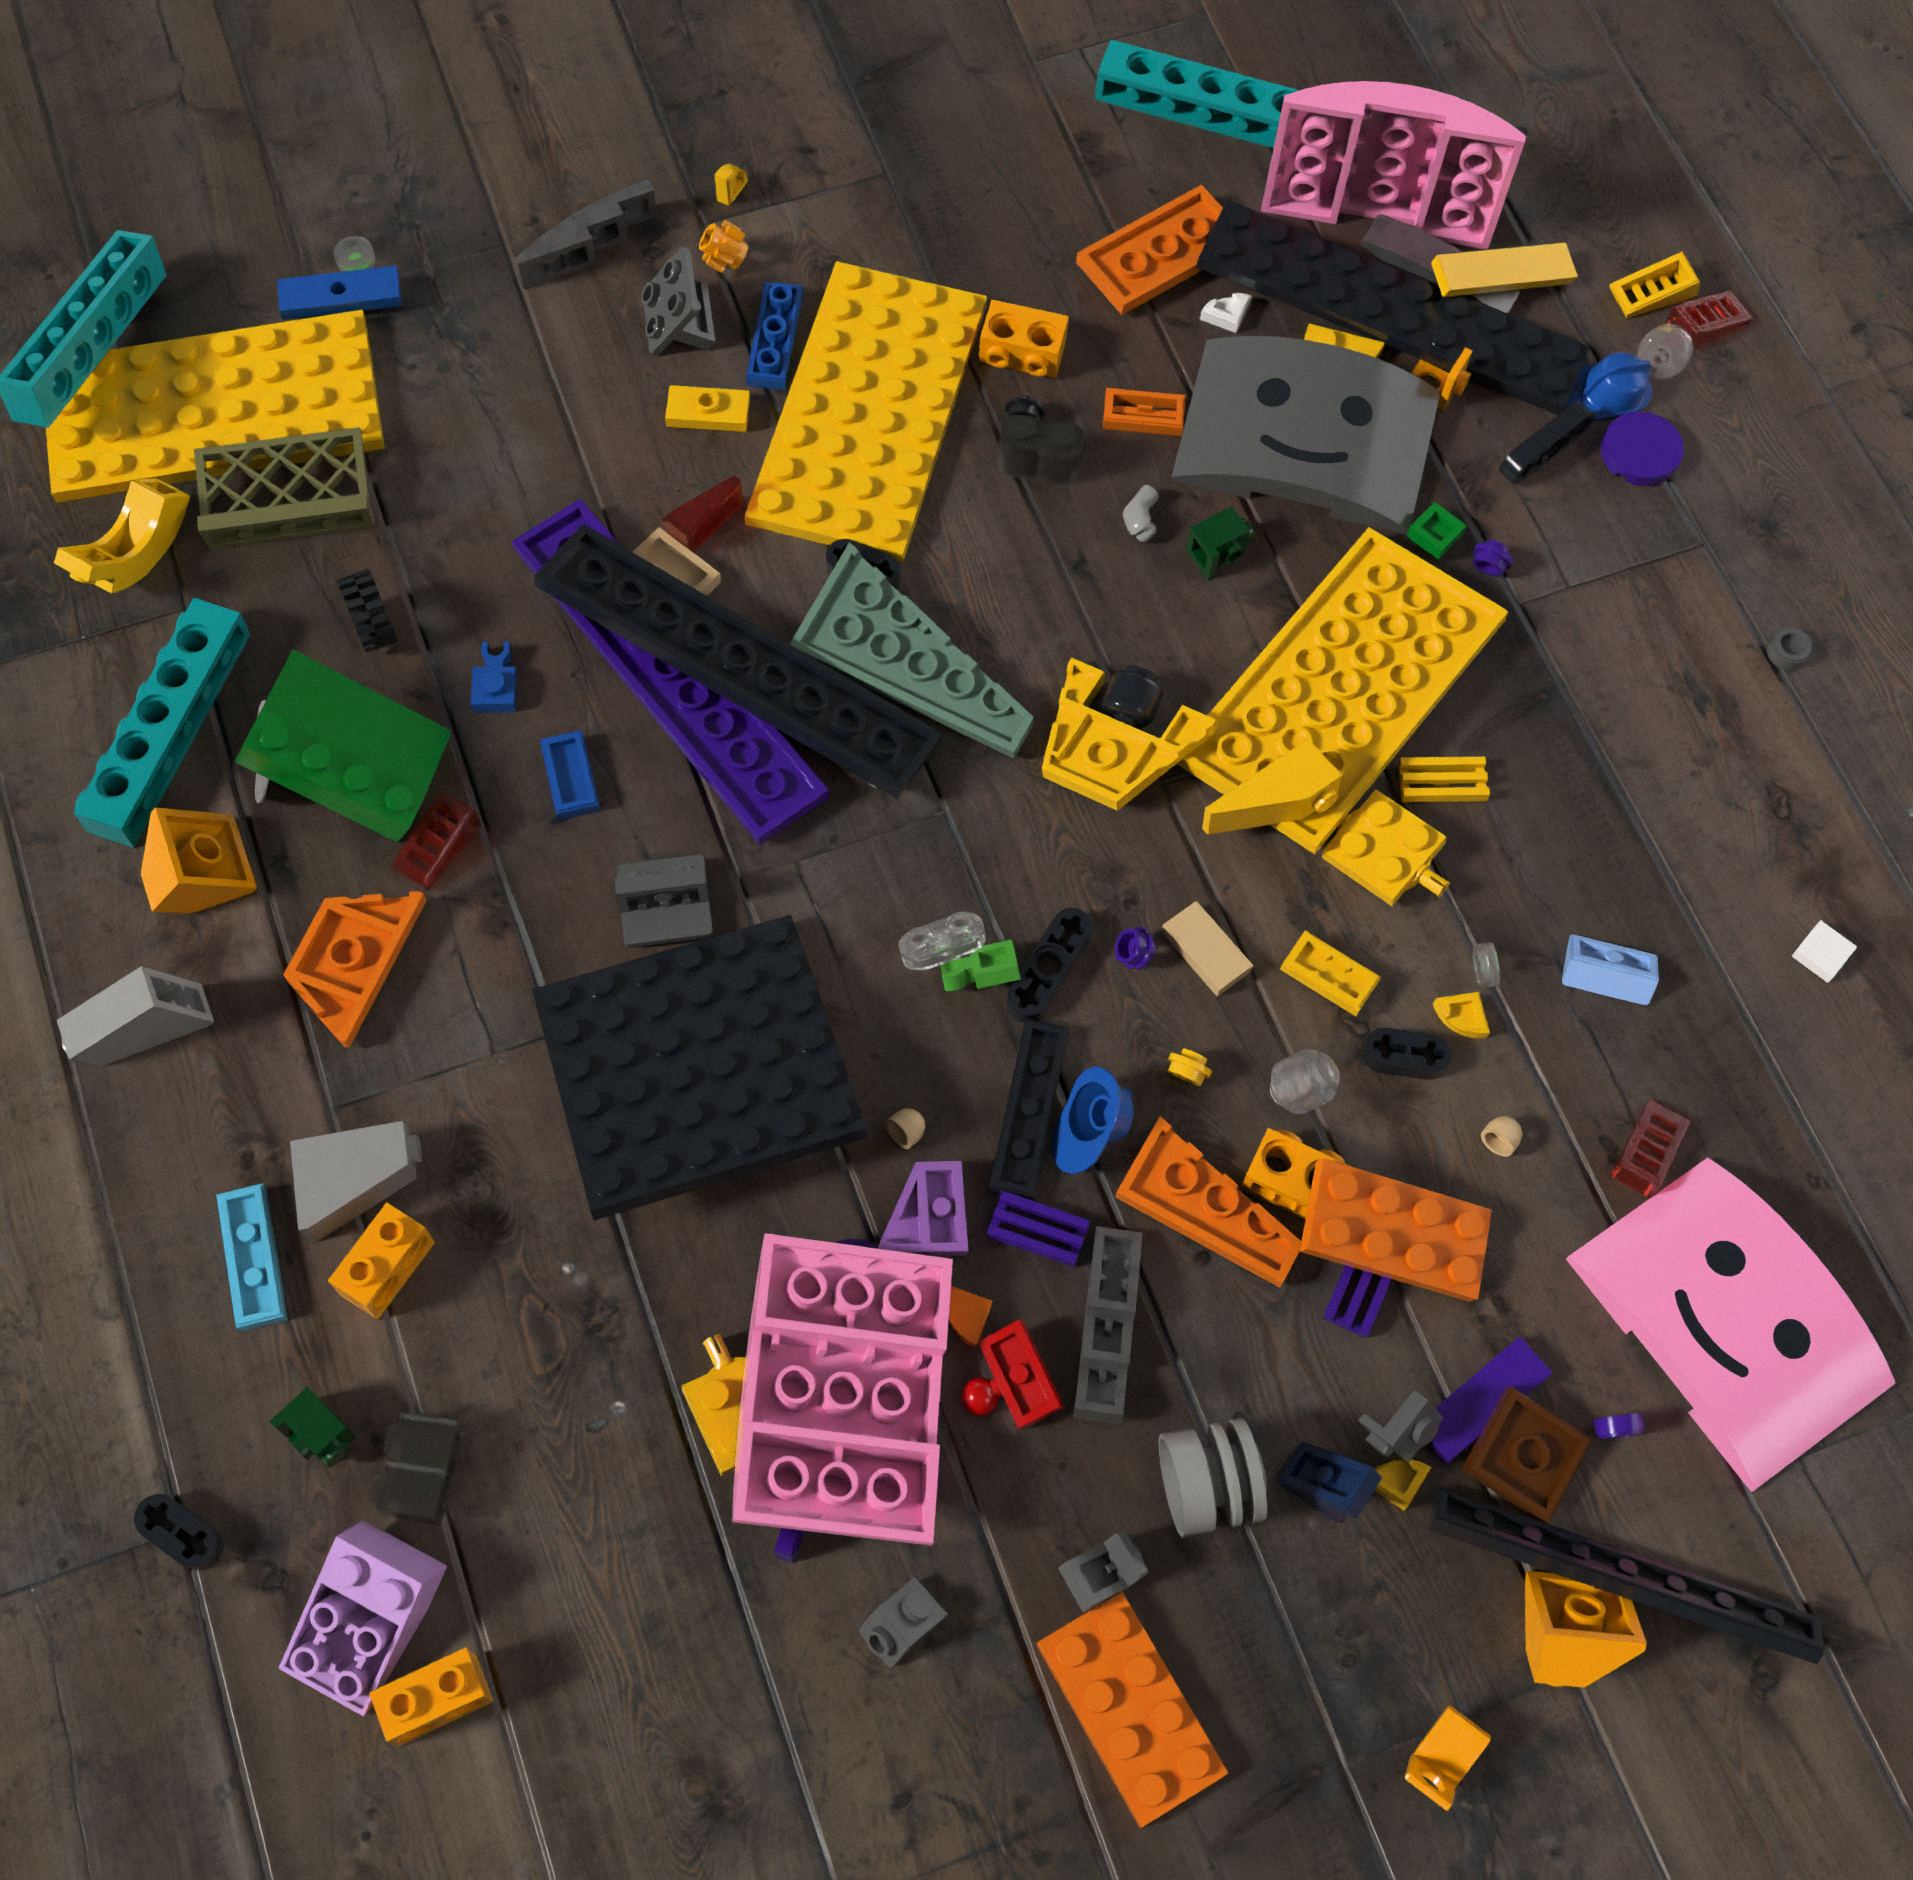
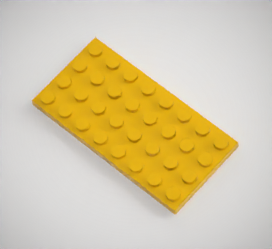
[744,261,987,563]
[46,309,385,503]
[1177,527,1508,854]

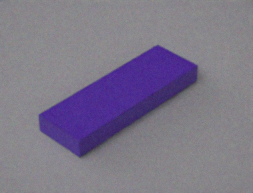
[1427,1336,1553,1465]

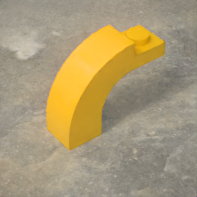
[54,478,191,594]

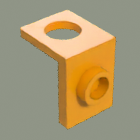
[1411,347,1473,411]
[1404,1705,1491,1811]

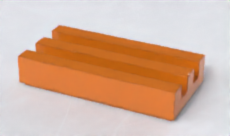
[1102,388,1186,436]

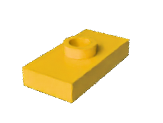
[665,385,750,432]
[1280,930,1381,1017]

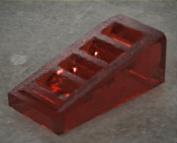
[1664,290,1753,352]
[662,475,744,553]
[391,791,481,891]
[1609,1099,1691,1198]

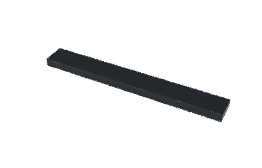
[1430,1486,1824,1664]

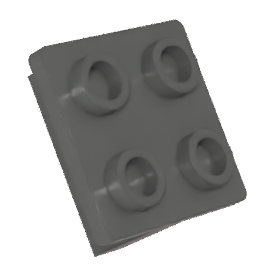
[641,246,716,356]
[614,854,713,948]

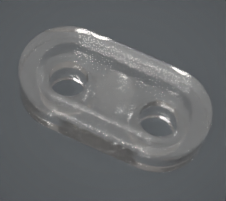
[898,911,986,971]

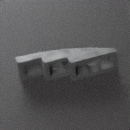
[515,179,657,289]
[1360,213,1520,313]
[1073,1226,1143,1425]

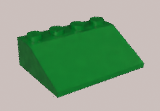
[234,649,452,843]

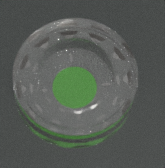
[334,236,376,272]
[1472,942,1500,988]

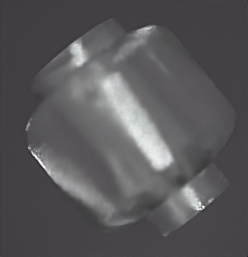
[1637,323,1694,380]
[1269,1048,1340,1115]

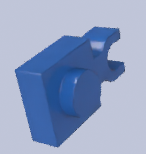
[470,641,518,713]

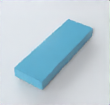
[216,1183,288,1332]

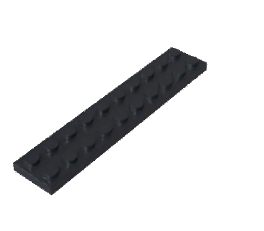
[1196,199,1590,415]
[534,524,942,800]

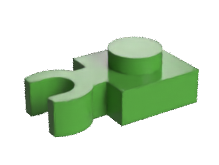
[939,939,1021,991]

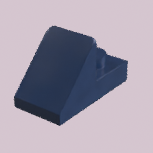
[1277,1441,1382,1524]

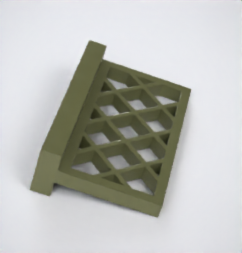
[194,427,375,550]

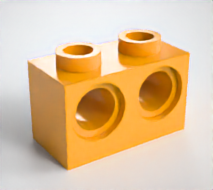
[979,300,1069,379]
[1240,1128,1352,1219]
[328,1202,435,1320]
[369,1647,494,1747]

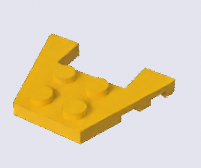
[1042,658,1217,811]

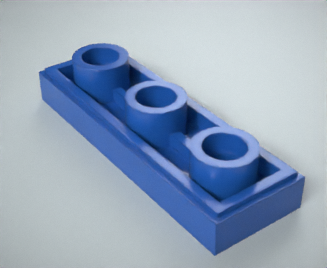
[277,265,402,320]
[746,281,804,390]

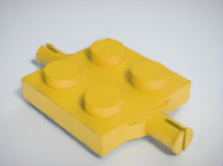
[1322,789,1450,906]
[682,1334,746,1477]

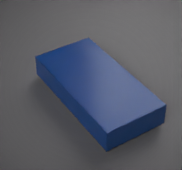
[540,730,601,821]

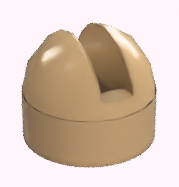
[885,1108,925,1149]
[1481,1116,1523,1157]

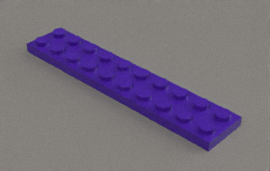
[512,498,829,845]

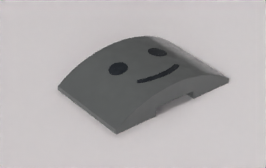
[1171,336,1440,535]

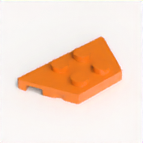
[283,891,427,1048]

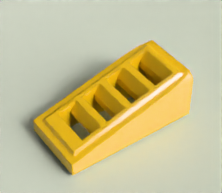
[1609,251,1700,319]

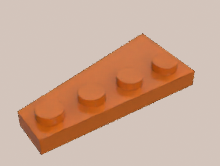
[1115,1116,1301,1288]

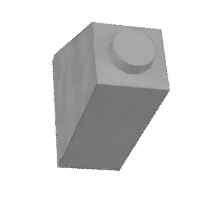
[57,966,214,1067]
[290,1121,422,1243]

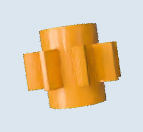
[699,220,748,273]

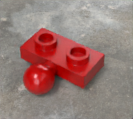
[961,1320,1065,1430]

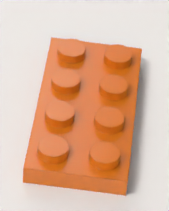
[1076,184,1223,315]
[1300,1158,1492,1302]
[1036,1592,1229,1828]

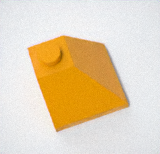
[141,807,257,914]
[1525,1571,1647,1688]

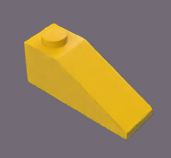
[1202,739,1342,835]

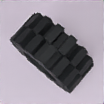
[337,569,398,653]

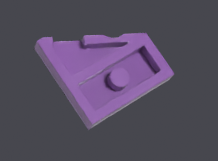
[877,1161,968,1257]

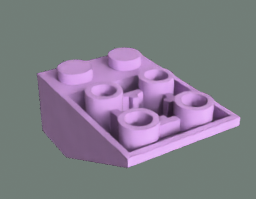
[278,1520,447,1717]

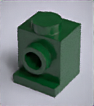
[1186,506,1254,580]
[269,1386,356,1467]

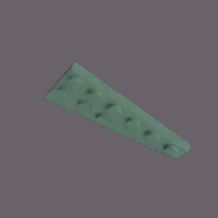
[790,542,1034,759]

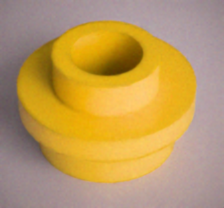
[1167,1048,1212,1086]

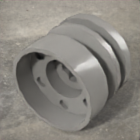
[1159,1418,1267,1538]

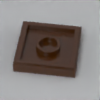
[1461,1386,1593,1523]

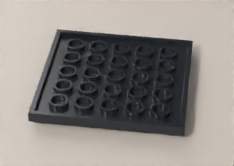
[532,915,868,1221]

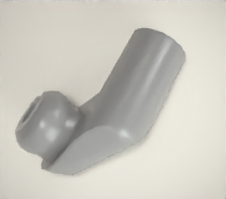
[1123,485,1159,542]

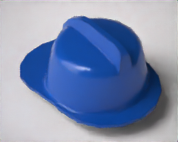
[1566,352,1652,421]
[1051,1066,1134,1174]

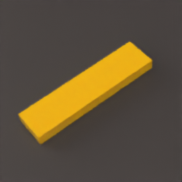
[1431,243,1578,297]

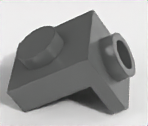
[1358,1390,1444,1463]
[1058,1530,1148,1613]
[859,1577,948,1668]

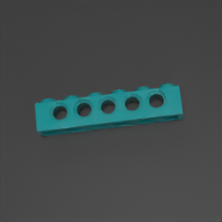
[1095,40,1299,148]
[0,230,167,428]
[73,598,251,848]

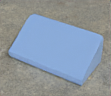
[1562,934,1659,1005]

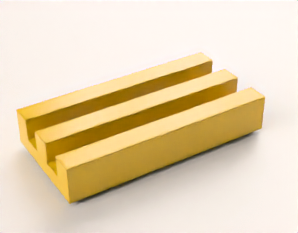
[1398,757,1490,802]

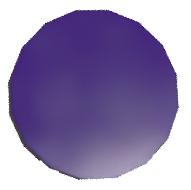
[1601,411,1684,486]

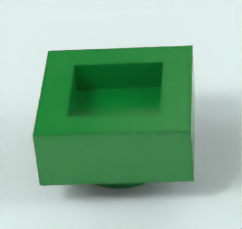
[1406,502,1467,560]

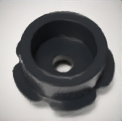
[1005,395,1045,433]

